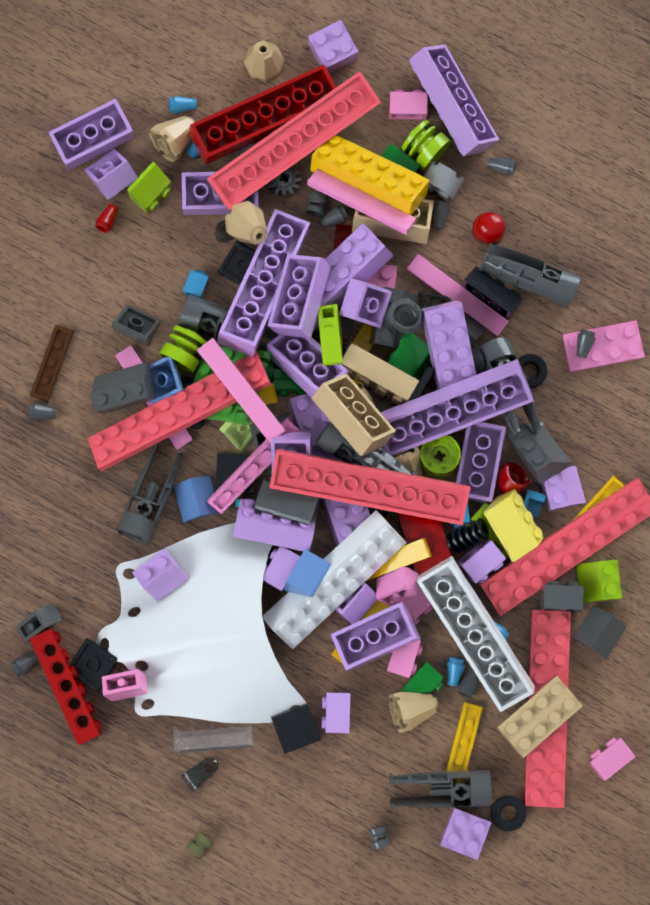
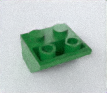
[388,333,431,380]

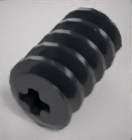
[446,518,489,553]

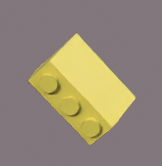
[484,489,544,562]

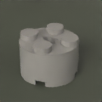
[423,161,464,202]

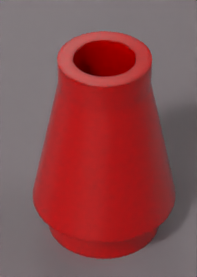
[95,204,119,233]

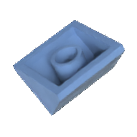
[149,356,184,405]
[173,476,219,523]
[283,549,331,598]

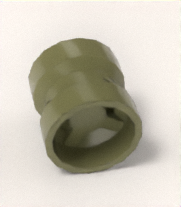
[186,831,214,859]

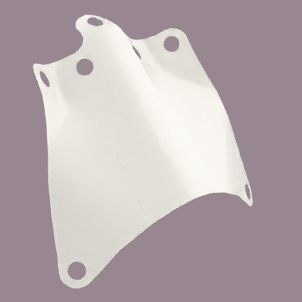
[96,523,307,723]

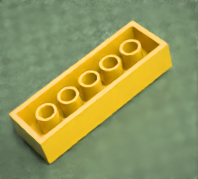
[310,135,430,215]

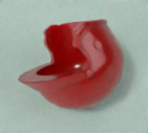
[472,212,506,245]
[496,462,531,494]

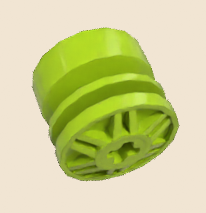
[401,119,451,170]
[159,325,207,373]
[420,435,461,478]

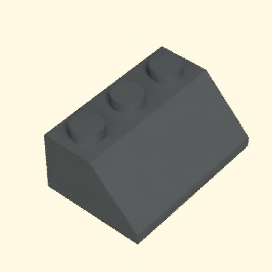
[369,287,418,350]
[91,362,156,414]
[506,423,573,484]
[254,474,322,525]

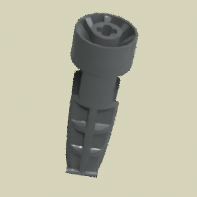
[479,242,581,309]
[178,294,279,351]
[479,337,544,439]
[315,421,416,475]
[116,443,183,544]
[389,770,491,809]

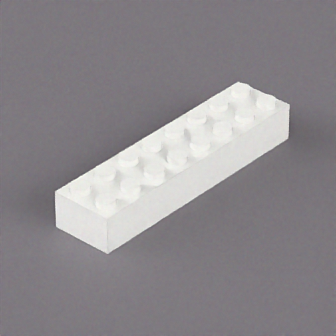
[262,510,407,649]
[417,556,535,712]

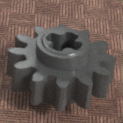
[269,165,301,198]

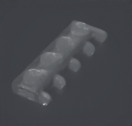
[173,723,253,754]

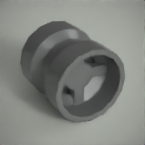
[306,192,328,217]
[367,825,391,850]

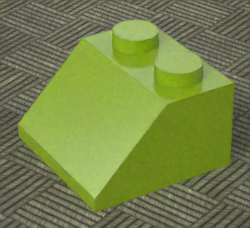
[127,162,172,214]
[576,560,622,603]

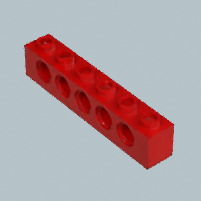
[29,628,103,745]

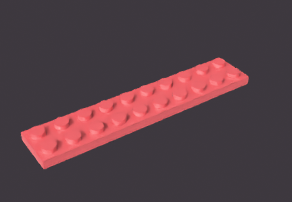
[207,71,381,211]
[88,351,271,472]
[269,449,471,525]
[479,478,650,616]
[524,610,571,808]

